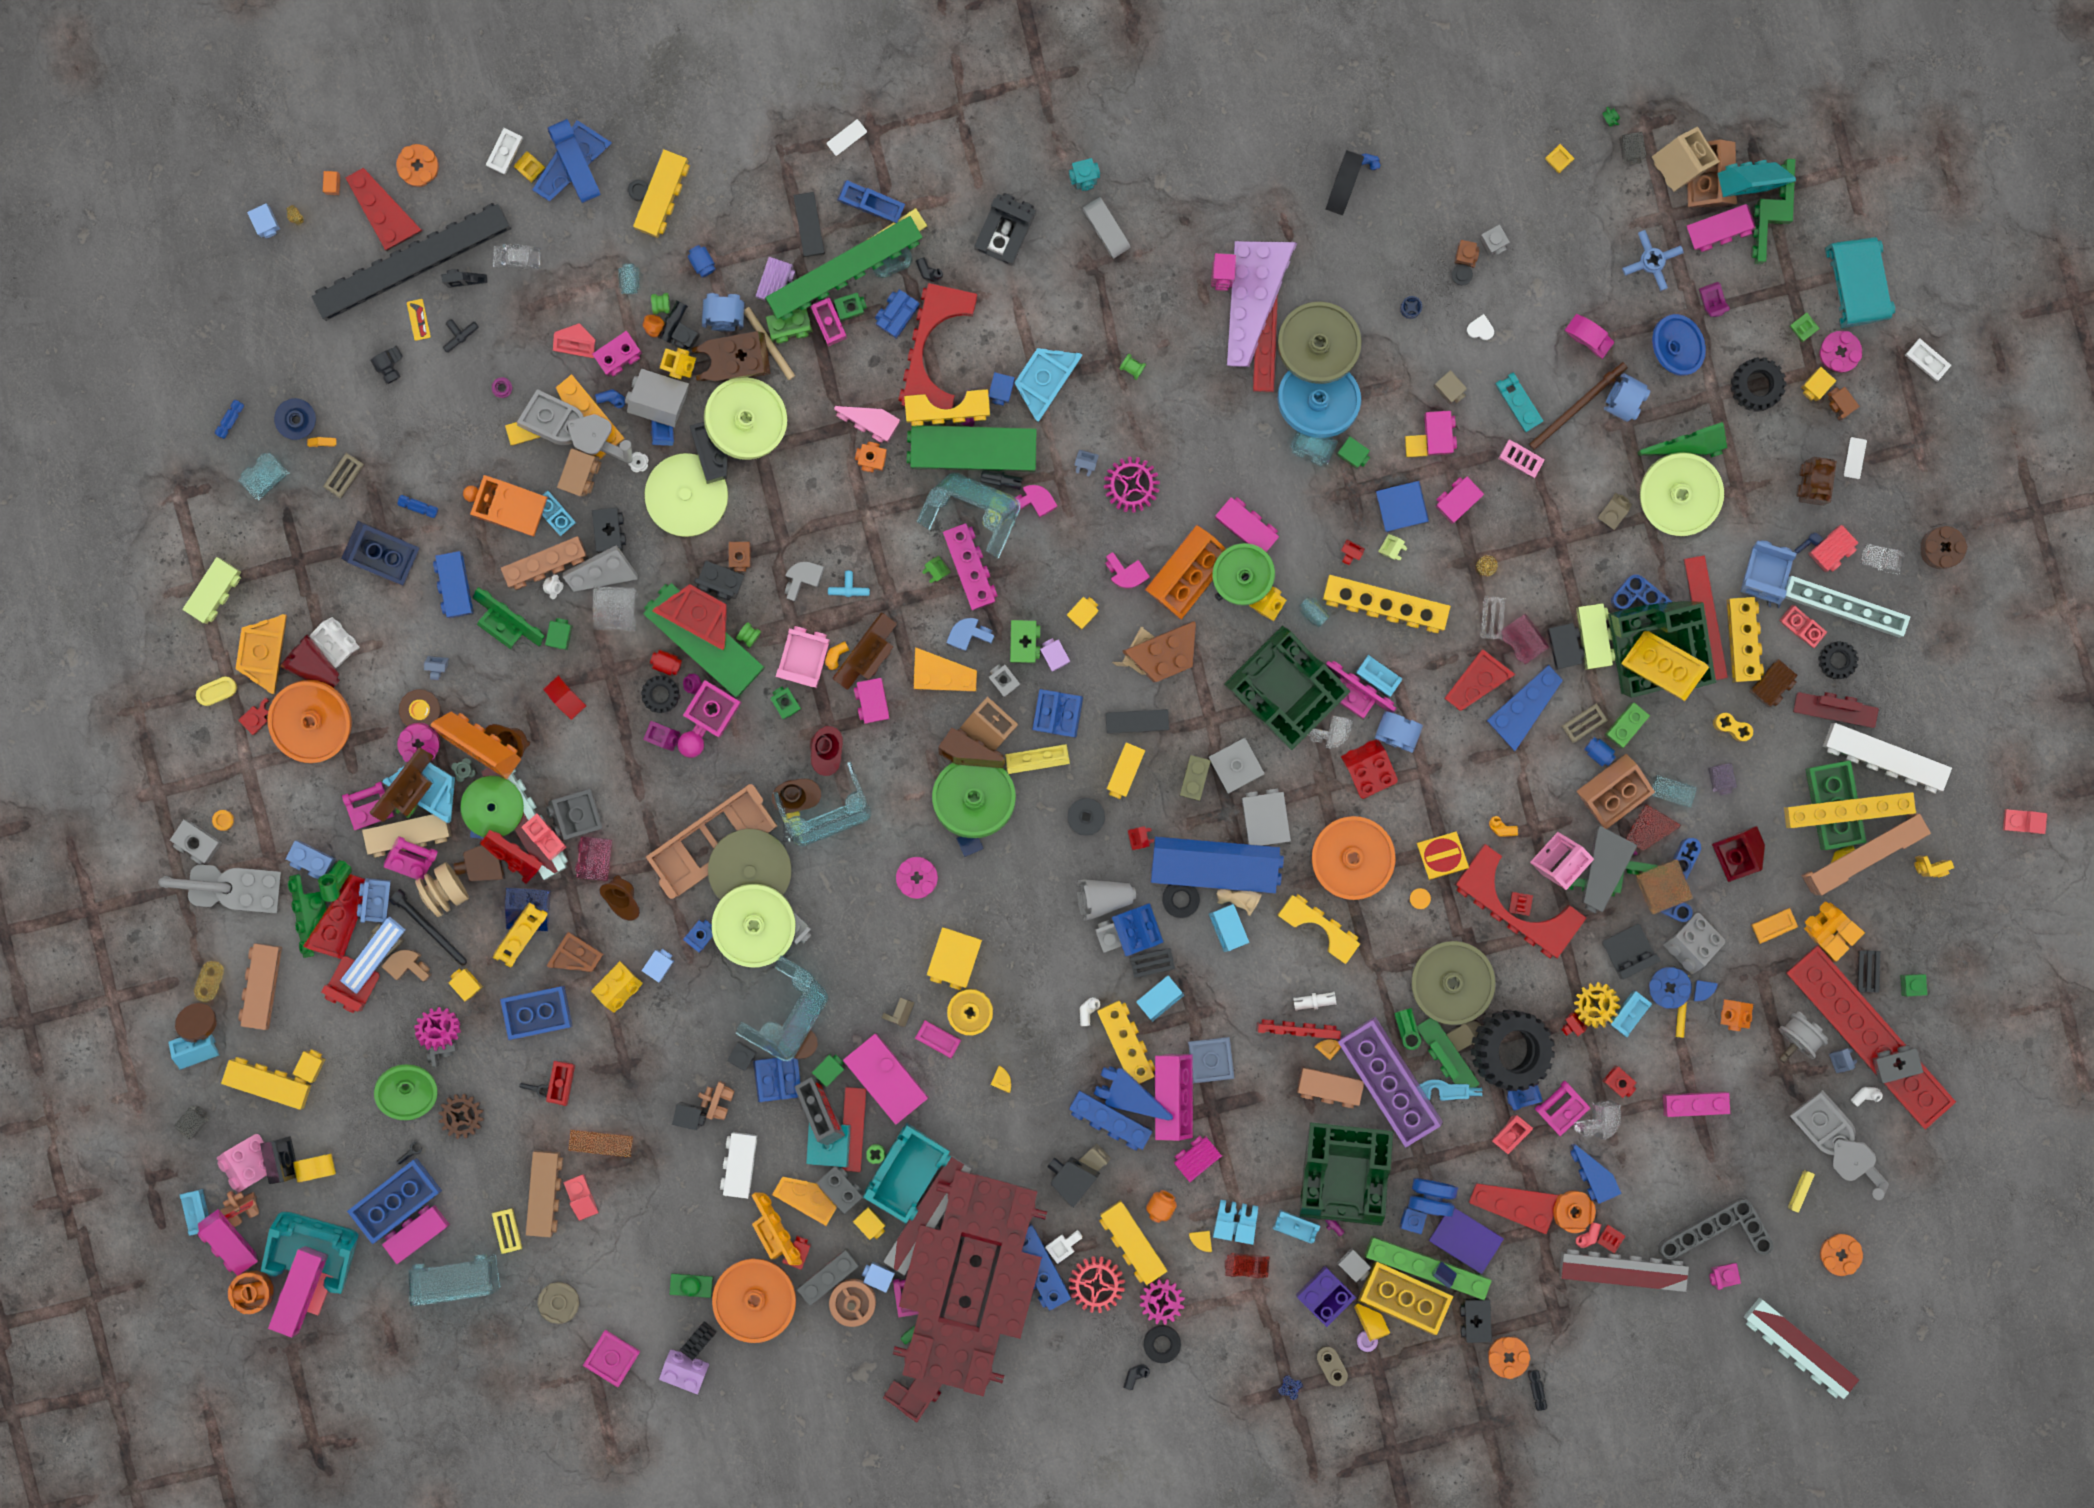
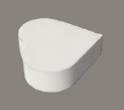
[1467,314,1494,340]

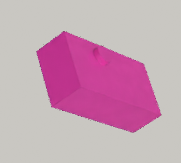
[843,1033,928,1125]
[1155,1054,1193,1141]
[268,1246,328,1338]

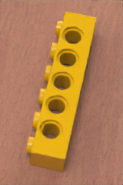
[1322,575,1451,634]
[1784,792,1916,828]

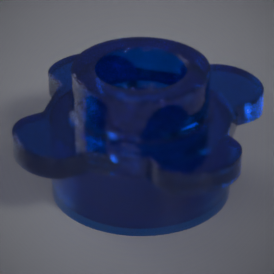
[1278,1375,1303,1400]

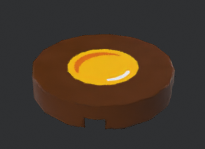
[399,689,441,728]

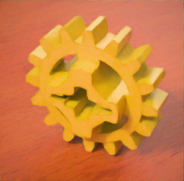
[1574,982,1621,1028]

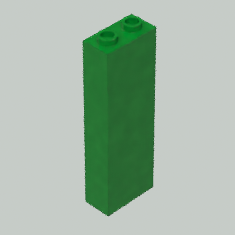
[907,426,1037,472]
[643,583,765,698]

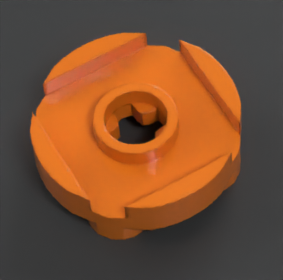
[396,144,439,187]
[1554,1190,1596,1233]
[1820,1234,1863,1276]
[1488,1336,1530,1379]

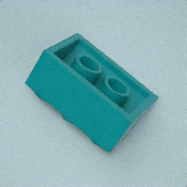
[1718,160,1796,197]

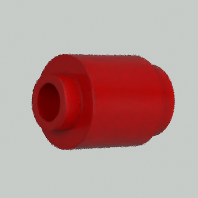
[650,649,682,676]

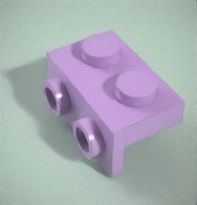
[659,1349,709,1395]

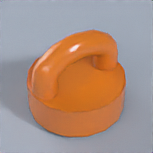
[642,315,664,337]

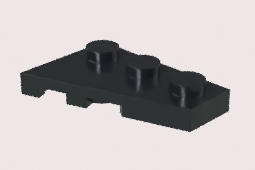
[690,422,728,484]

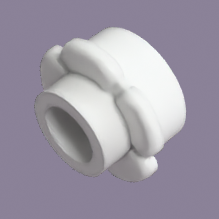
[628,452,649,472]

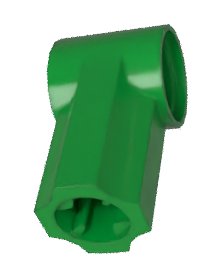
[318,860,352,902]
[1394,1008,1421,1050]

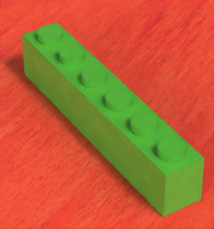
[1365,1235,1492,1300]

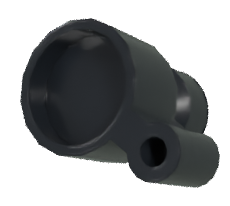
[370,346,403,385]

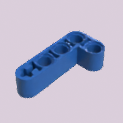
[547,119,601,203]
[1611,574,1672,610]
[1652,838,1701,922]

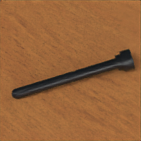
[389,889,467,966]

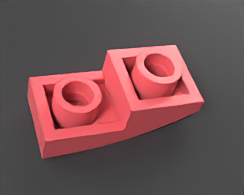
[1779,605,1827,648]

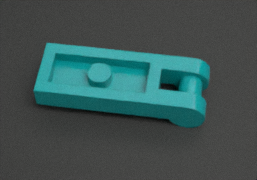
[1495,372,1543,433]

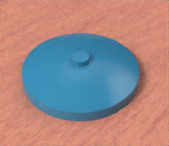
[1277,371,1361,438]

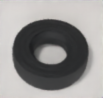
[1162,884,1200,918]
[1143,1325,1181,1363]

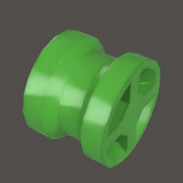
[651,293,670,315]
[736,622,761,648]

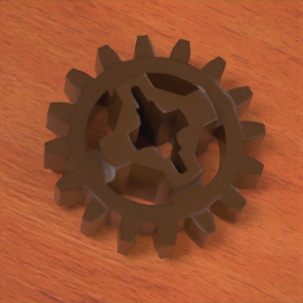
[438,1093,484,1139]

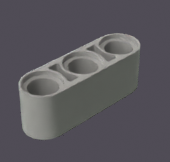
[1082,197,1131,259]

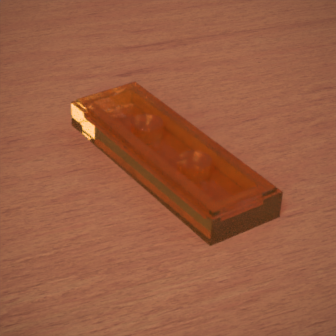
[568,1129,633,1157]

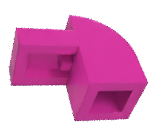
[1564,314,1614,359]
[1009,485,1058,518]
[1105,552,1150,589]

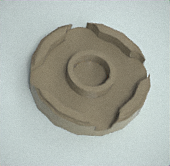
[537,1282,580,1324]

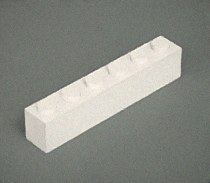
[1823,723,1952,794]

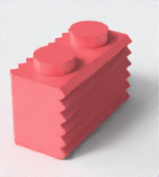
[1808,525,1858,572]

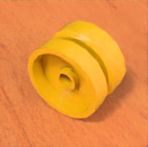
[947,989,993,1035]

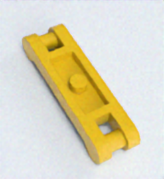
[492,902,548,968]

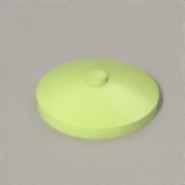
[704,377,787,460]
[1640,452,1724,536]
[645,453,728,537]
[712,884,796,967]

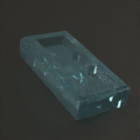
[1651,775,1697,808]

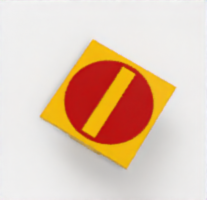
[1417,831,1469,880]

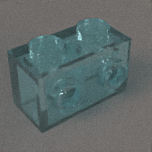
[238,452,290,500]

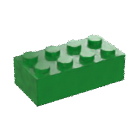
[1805,760,1867,850]

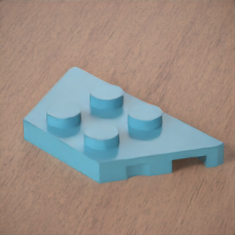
[1014,348,1083,422]
[383,762,455,823]

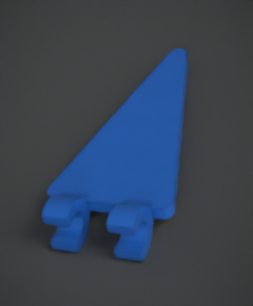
[1094,1066,1173,1120]

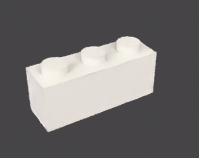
[720,1132,758,1199]

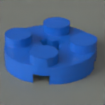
[1649,967,1692,1008]

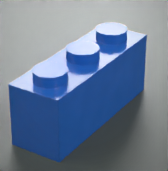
[433,551,474,618]

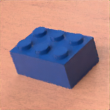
[500,985,573,1040]

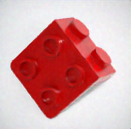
[1340,739,1398,799]
[321,956,380,1013]

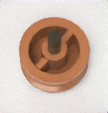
[829,1279,876,1327]

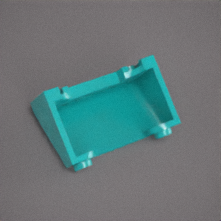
[1825,237,1895,329]
[863,1123,951,1223]
[260,1212,359,1294]

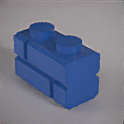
[875,289,920,339]

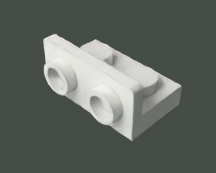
[310,617,360,668]

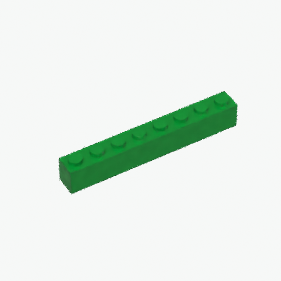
[764,216,923,321]

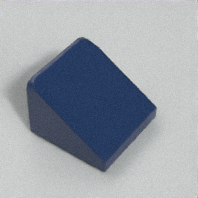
[956,836,984,857]
[1432,1262,1457,1288]

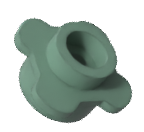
[451,758,476,782]

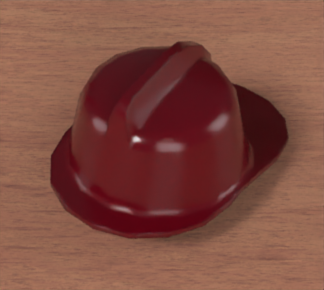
[810,726,843,776]

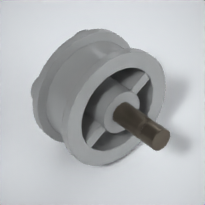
[1778,1011,1828,1063]

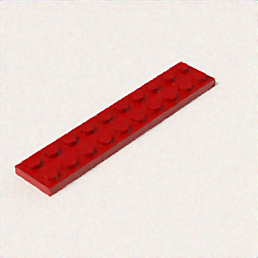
[1786,945,1956,1130]

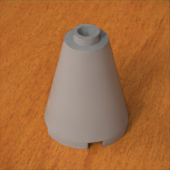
[1077,879,1136,921]

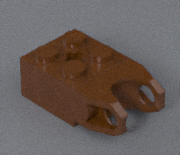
[692,331,771,383]
[1796,457,1837,506]

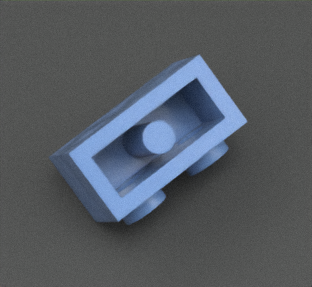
[286,840,336,879]

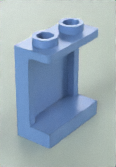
[1740,541,1797,605]

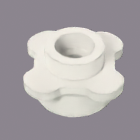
[543,574,564,599]

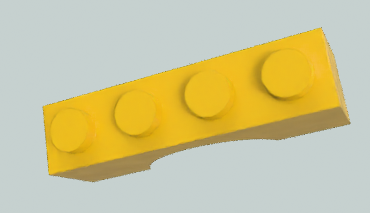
[904,389,990,426]
[1277,894,1360,964]

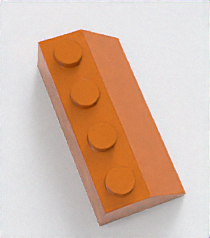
[1145,525,1226,620]
[430,712,521,780]

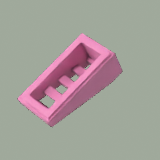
[1498,439,1544,478]

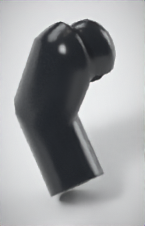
[916,257,943,282]

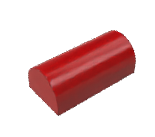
[546,1061,575,1106]

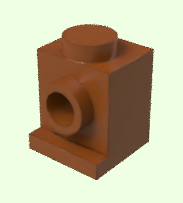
[1454,240,1479,268]
[1827,387,1860,421]

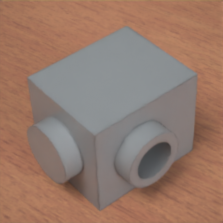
[1479,224,1510,256]

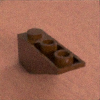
[938,728,1005,768]

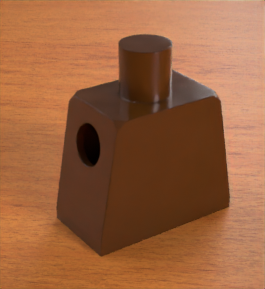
[454,845,505,881]

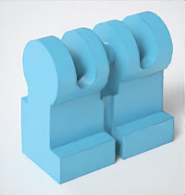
[1212,1199,1258,1245]

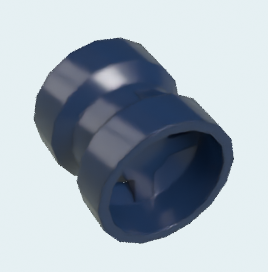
[1400,296,1422,319]

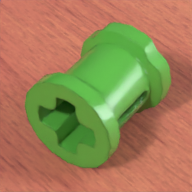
[1119,354,1146,380]
[866,1144,886,1164]

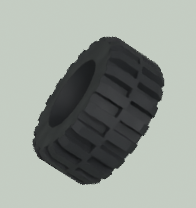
[1471,1009,1555,1091]

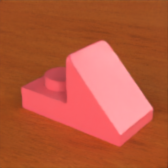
[2003,809,2047,834]
[1492,1115,1533,1154]
[563,1174,599,1221]

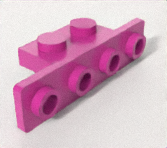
[1325,661,1397,719]

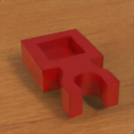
[238,698,270,735]

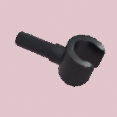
[520,1083,548,1098]
[397,1141,423,1165]

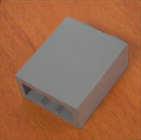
[625,369,689,427]
[1241,788,1291,846]

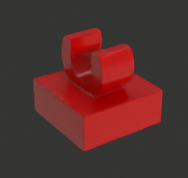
[1341,539,1365,565]
[1127,826,1154,850]
[1508,892,1533,916]
[1561,1011,1587,1037]
[1597,1224,1625,1254]

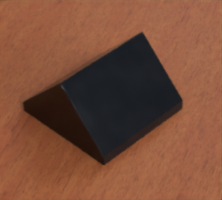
[260,1136,296,1184]

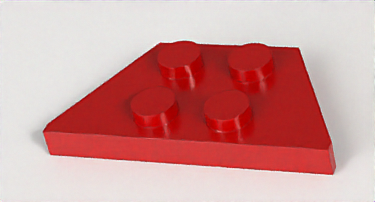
[653,584,727,651]

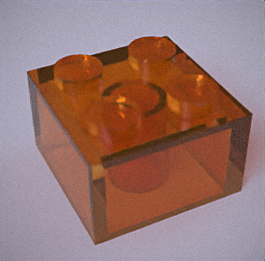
[1635,859,1693,914]

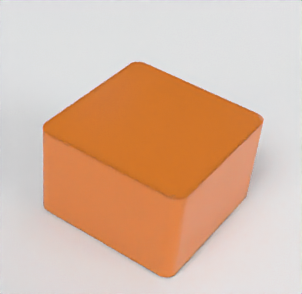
[323,171,340,195]

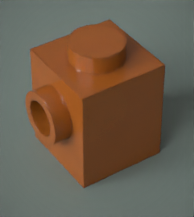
[729,542,751,572]

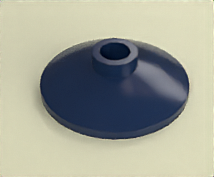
[274,398,316,440]

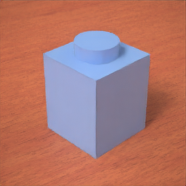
[247,204,280,238]
[642,949,674,982]
[862,1261,895,1292]

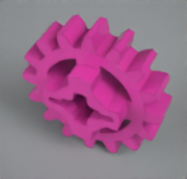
[414,1007,461,1051]
[1140,1278,1185,1325]

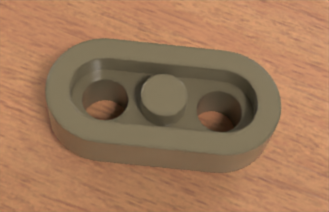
[1317,1346,1348,1386]

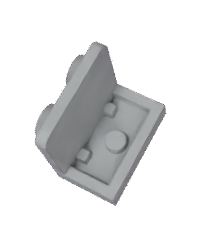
[1663,913,1725,975]

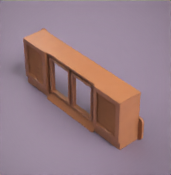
[646,784,778,899]
[1801,811,1931,896]

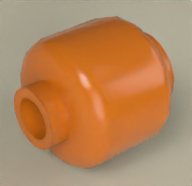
[1146,1190,1177,1223]

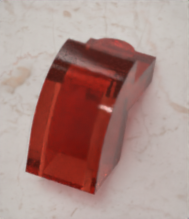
[1225,1253,1270,1278]

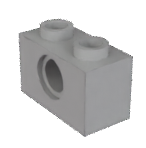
[170,819,222,864]

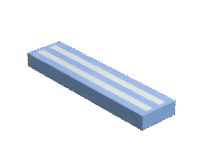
[340,917,405,994]

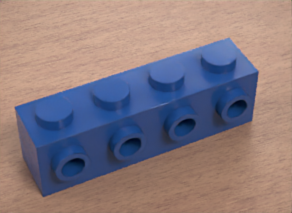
[1069,1090,1153,1151]
[1022,1223,1071,1311]

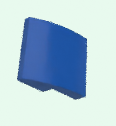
[1376,481,1429,532]
[1032,689,1083,738]
[1112,903,1164,956]
[753,1057,800,1102]

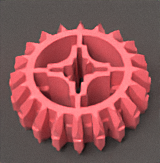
[1069,1256,1125,1313]

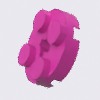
[1819,331,1862,373]
[397,723,440,762]
[896,857,938,899]

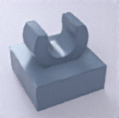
[1075,450,1099,476]
[424,656,449,680]
[1829,1048,1857,1073]

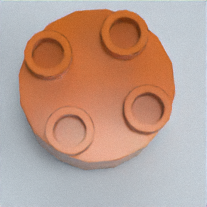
[228,1270,274,1314]

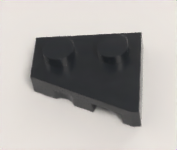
[441,269,488,288]

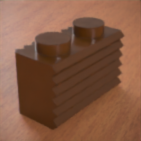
[1749,659,1798,707]

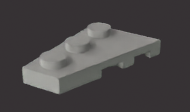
[563,545,638,592]

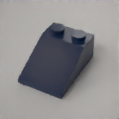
[341,521,420,585]

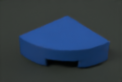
[1693,980,1718,1001]

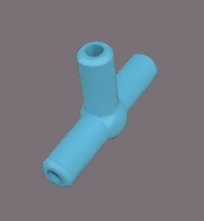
[828,570,870,597]

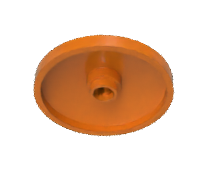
[267,680,352,763]
[1312,816,1395,900]
[712,1258,796,1343]

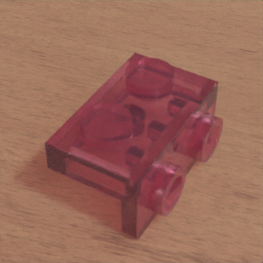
[1501,613,1549,665]
[575,836,612,881]

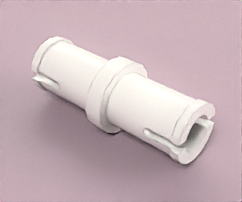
[1293,991,1337,1011]

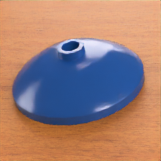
[1652,314,1706,376]

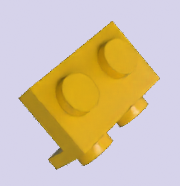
[1914,856,1954,878]
[591,961,643,1012]

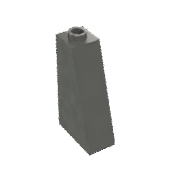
[1581,826,1637,914]

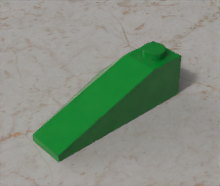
[1638,422,1727,458]

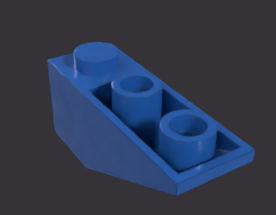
[1570,1144,1621,1204]

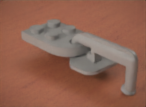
[517,389,633,463]
[158,864,281,913]
[1790,1090,1889,1200]

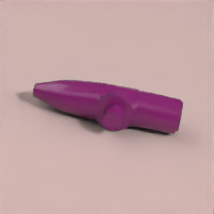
[1325,1220,1345,1236]

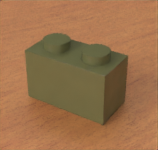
[1179,755,1211,801]

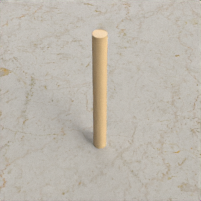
[744,307,795,380]

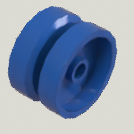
[1408,1178,1458,1216]

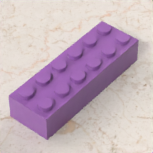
[1338,1017,1443,1148]

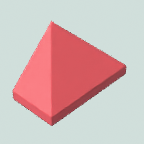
[553,323,595,358]

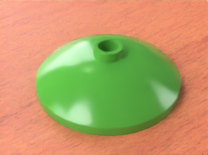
[1213,543,1275,605]
[461,776,524,837]
[374,1064,437,1120]

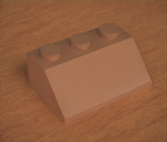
[1687,140,1737,207]
[1576,754,1655,829]

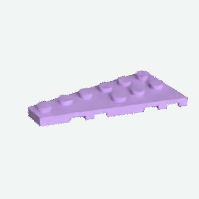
[1227,241,1297,367]

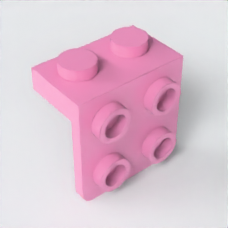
[217,1134,267,1193]

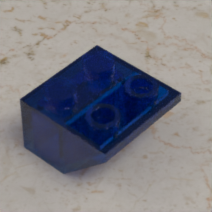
[505,887,551,932]

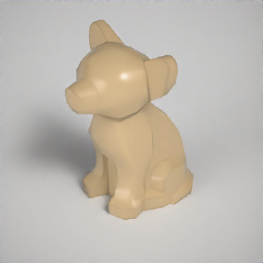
[1216,889,1262,916]

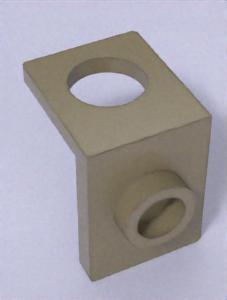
[1079,1143,1111,1171]

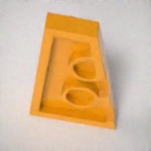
[914,647,977,691]
[772,1177,837,1226]

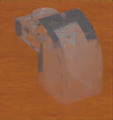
[493,244,541,270]
[1861,543,1905,575]
[1307,715,1353,749]
[1574,1100,1621,1140]

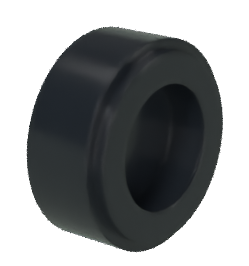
[628,180,648,201]

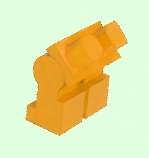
[1804,902,1865,962]

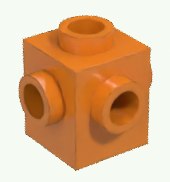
[855,442,887,473]
[1721,999,1753,1032]

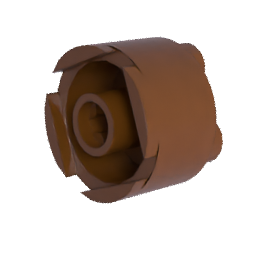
[1921,526,1968,569]

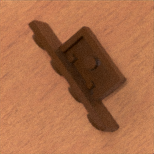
[833,613,897,690]
[370,747,434,822]

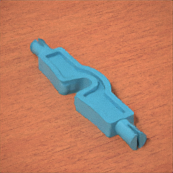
[1419,1080,1482,1101]

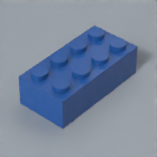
[347,1158,442,1244]

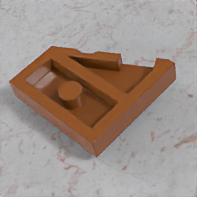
[546,932,604,972]

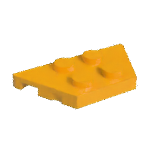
[235,614,287,694]

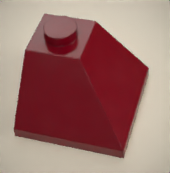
[1712,826,1765,882]

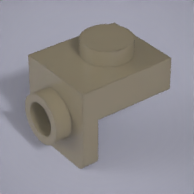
[1598,493,1632,530]

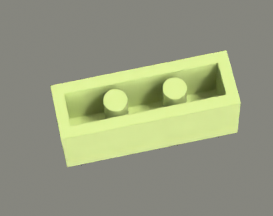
[182,557,241,624]
[1576,604,1615,670]

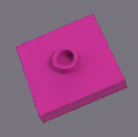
[583,1329,641,1387]

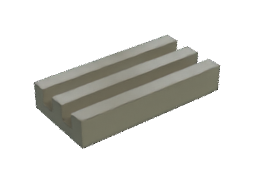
[323,453,364,499]
[1561,703,1608,743]

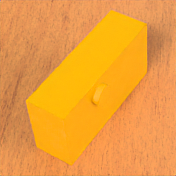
[1357,1262,1453,1335]

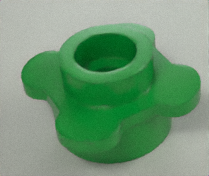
[1602,107,1620,127]

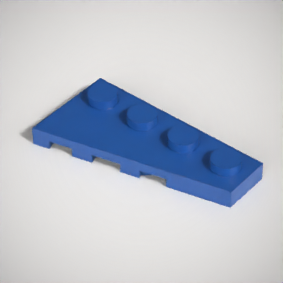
[532,120,612,202]
[1487,665,1563,751]

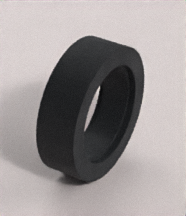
[1325,150,1364,216]

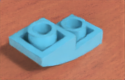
[542,490,576,536]

